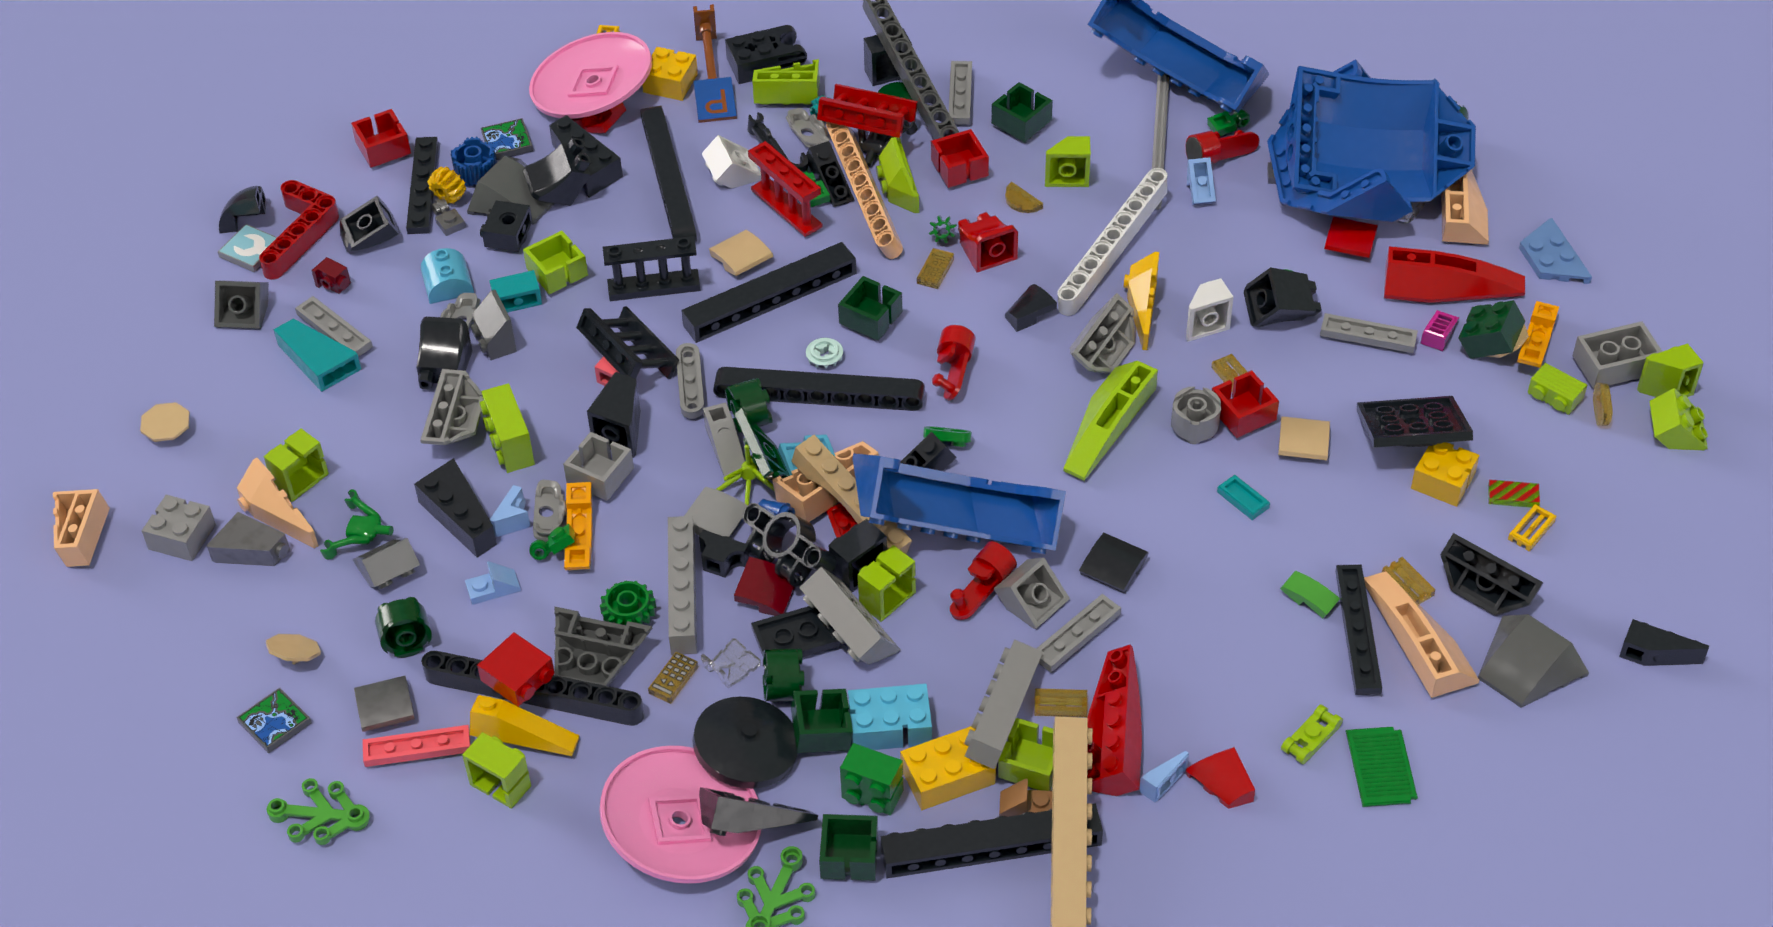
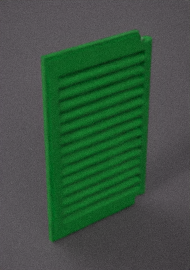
[1345,727,1418,807]

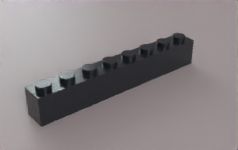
[681,242,856,343]
[881,803,1103,879]

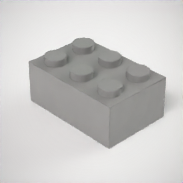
[1572,321,1663,389]

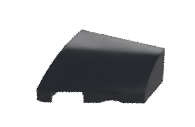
[1005,284,1057,332]

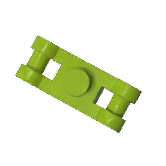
[1281,704,1343,764]

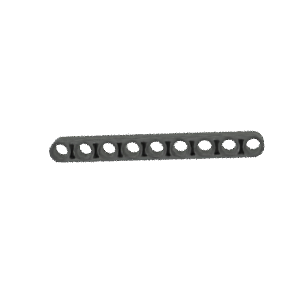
[862,0,959,140]

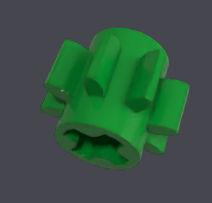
[929,215,957,243]

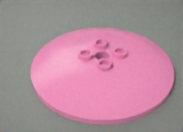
[529,32,652,119]
[599,746,761,883]

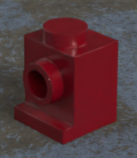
[311,257,351,294]

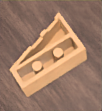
[53,489,110,567]

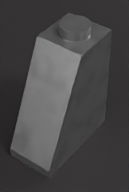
[206,512,290,566]

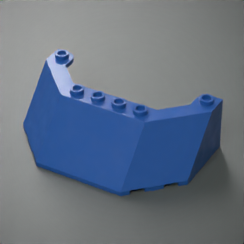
[1087,0,1269,114]
[1267,59,1413,222]
[853,453,1066,554]

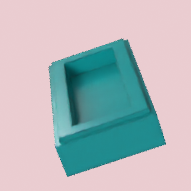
[1217,474,1270,520]

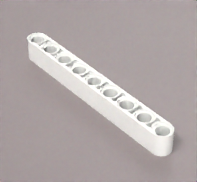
[1058,168,1167,316]

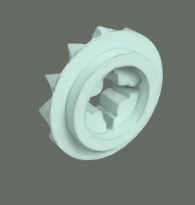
[806,338,843,369]

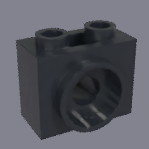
[480,200,533,252]

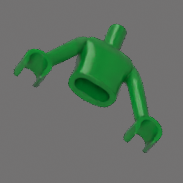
[320,489,394,560]

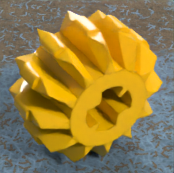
[427,166,466,204]

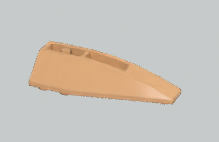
[1441,169,1489,245]
[1364,571,1479,698]

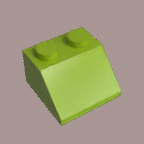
[1045,136,1091,187]

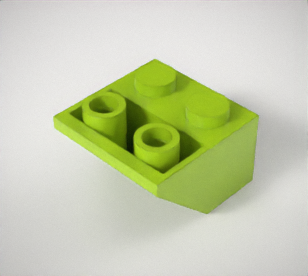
[1637,343,1704,397]
[1649,388,1708,451]

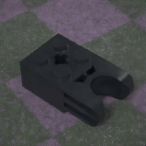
[725,25,807,84]

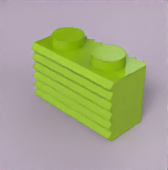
[1528,363,1587,415]

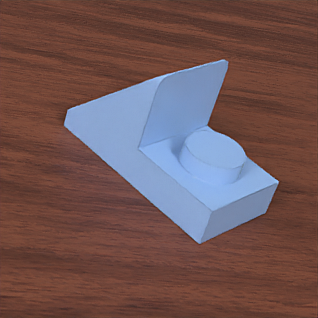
[1187,157,1216,205]
[490,485,530,537]
[465,561,521,605]

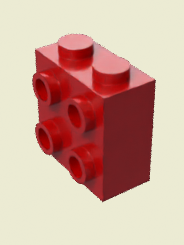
[477,632,555,707]

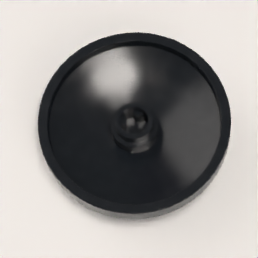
[692,696,798,788]

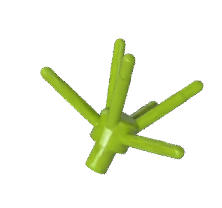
[716,445,775,505]

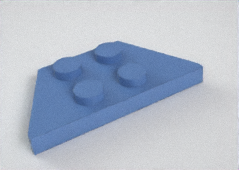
[1519,218,1592,284]

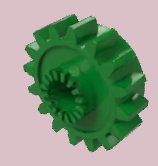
[600,580,656,625]

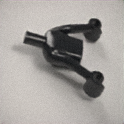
[858,120,918,167]

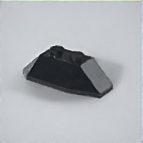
[1440,533,1543,616]

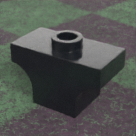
[699,530,749,578]

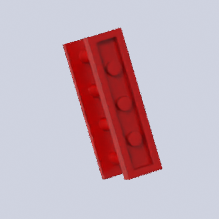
[817,84,918,138]
[748,141,823,237]

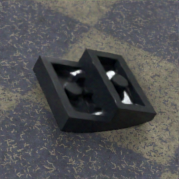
[1079,532,1149,593]

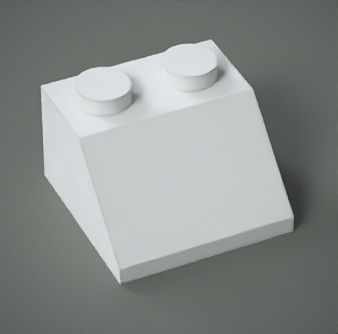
[702,135,761,189]
[1186,278,1234,342]

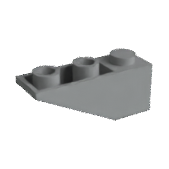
[703,402,745,476]

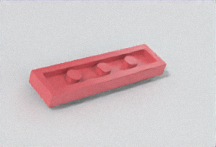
[362,725,471,767]

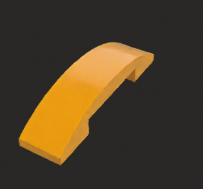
[1517,301,1559,368]
[564,482,592,570]

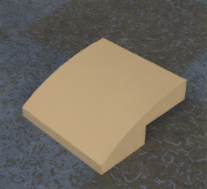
[709,230,773,276]
[1278,416,1330,460]

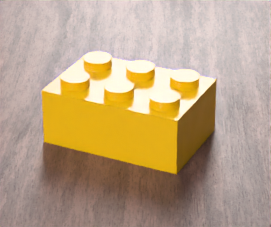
[900,726,996,811]

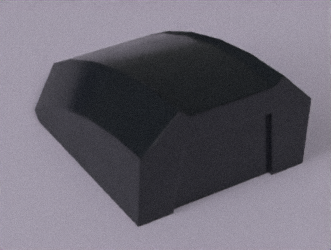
[340,196,400,252]

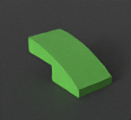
[1280,571,1340,619]

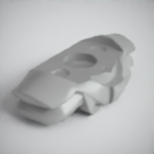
[786,108,830,148]
[440,293,480,329]
[533,480,567,542]

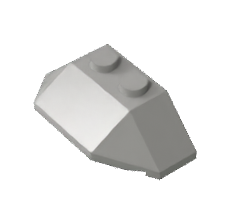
[1070,293,1135,375]
[420,369,483,445]

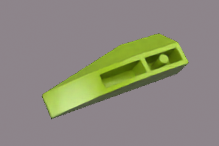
[1063,361,1158,481]

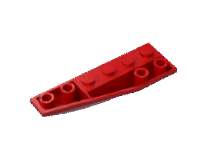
[1384,246,1525,303]
[1087,644,1142,796]

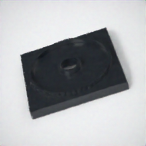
[1357,396,1473,447]

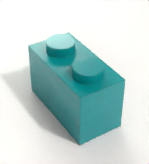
[489,270,542,313]

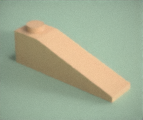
[237,458,318,548]

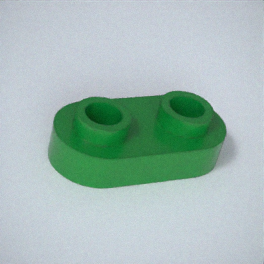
[923,426,972,447]

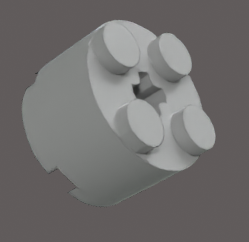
[1171,386,1221,444]

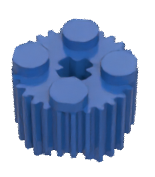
[451,137,497,187]

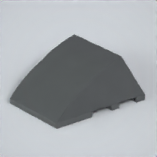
[467,156,555,224]
[554,606,653,686]
[1478,614,1589,708]

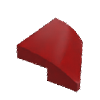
[572,102,626,133]
[1185,747,1255,809]

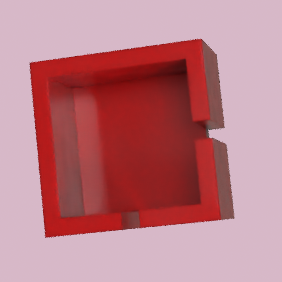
[351,109,411,168]
[931,129,989,188]
[1212,370,1279,438]

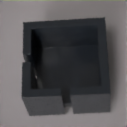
[863,28,913,86]
[828,519,887,592]

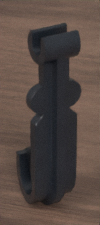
[747,112,809,172]

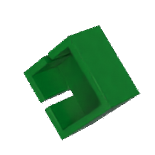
[840,743,904,816]

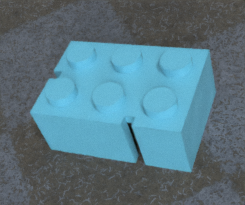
[848,684,932,750]

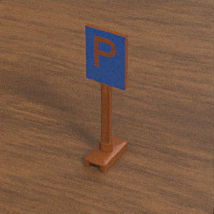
[693,4,737,123]

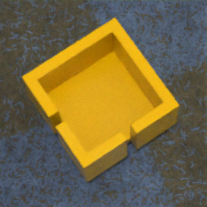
[642,47,698,101]
[1411,442,1480,507]

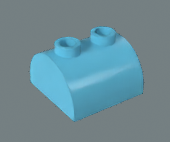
[421,248,474,304]

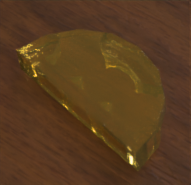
[1005,181,1043,213]

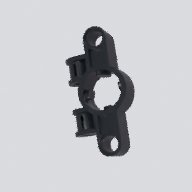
[743,503,836,587]

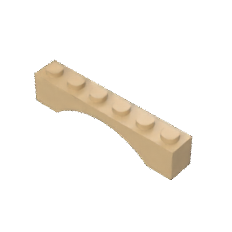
[792,435,912,554]

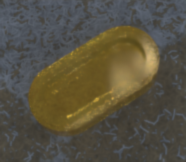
[1593,383,1613,426]

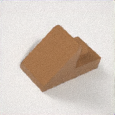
[999,779,1052,817]

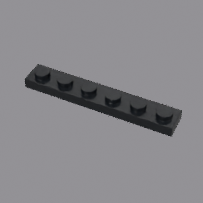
[406,137,439,234]
[1335,564,1382,695]

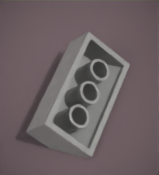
[799,567,901,665]

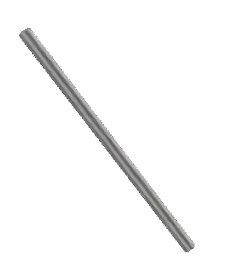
[1152,74,1169,210]

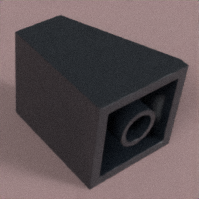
[587,372,641,458]

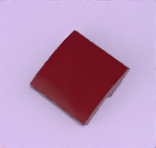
[734,556,795,616]

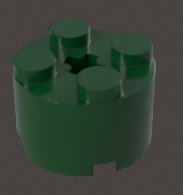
[725,378,773,432]
[375,597,432,658]
[763,649,804,702]

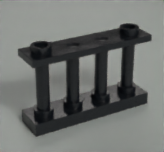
[603,236,701,302]
[576,306,679,379]

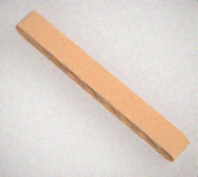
[826,122,903,259]

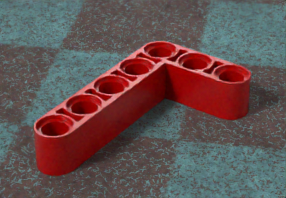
[259,180,339,280]

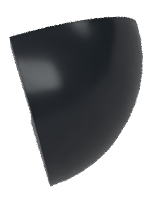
[219,186,266,233]

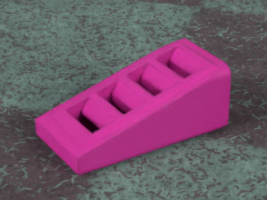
[1420,310,1459,351]

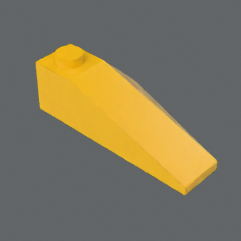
[1123,252,1160,350]
[470,695,579,756]

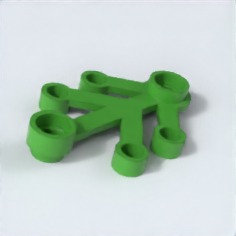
[266,778,370,845]
[737,846,815,927]

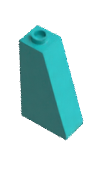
[273,319,362,392]

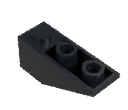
[806,141,854,207]
[900,431,957,471]
[1619,619,1709,666]

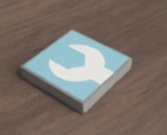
[218,224,277,272]

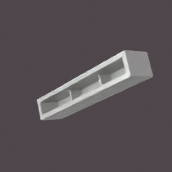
[668,516,697,655]
[964,639,1043,769]

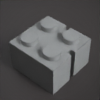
[563,432,634,501]
[142,495,216,561]

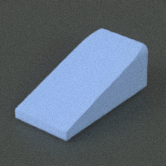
[1139,751,1189,802]

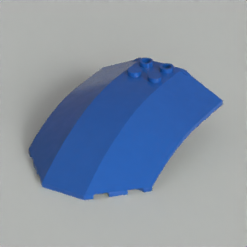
[1286,66,1476,202]

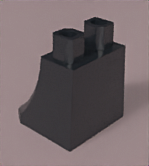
[523,138,591,206]
[1244,267,1322,326]
[416,316,473,390]

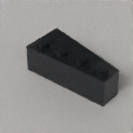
[549,115,623,198]
[414,458,497,558]

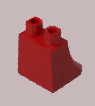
[958,212,1018,273]

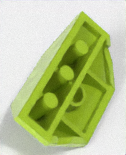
[876,137,919,213]

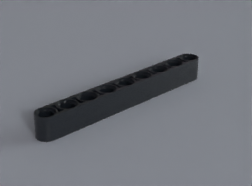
[640,105,697,242]
[713,367,925,411]
[421,651,644,726]

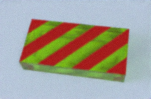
[1488,480,1540,507]

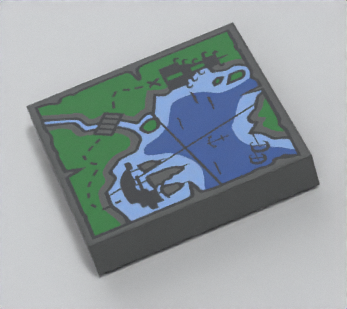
[481,118,533,160]
[237,688,311,754]

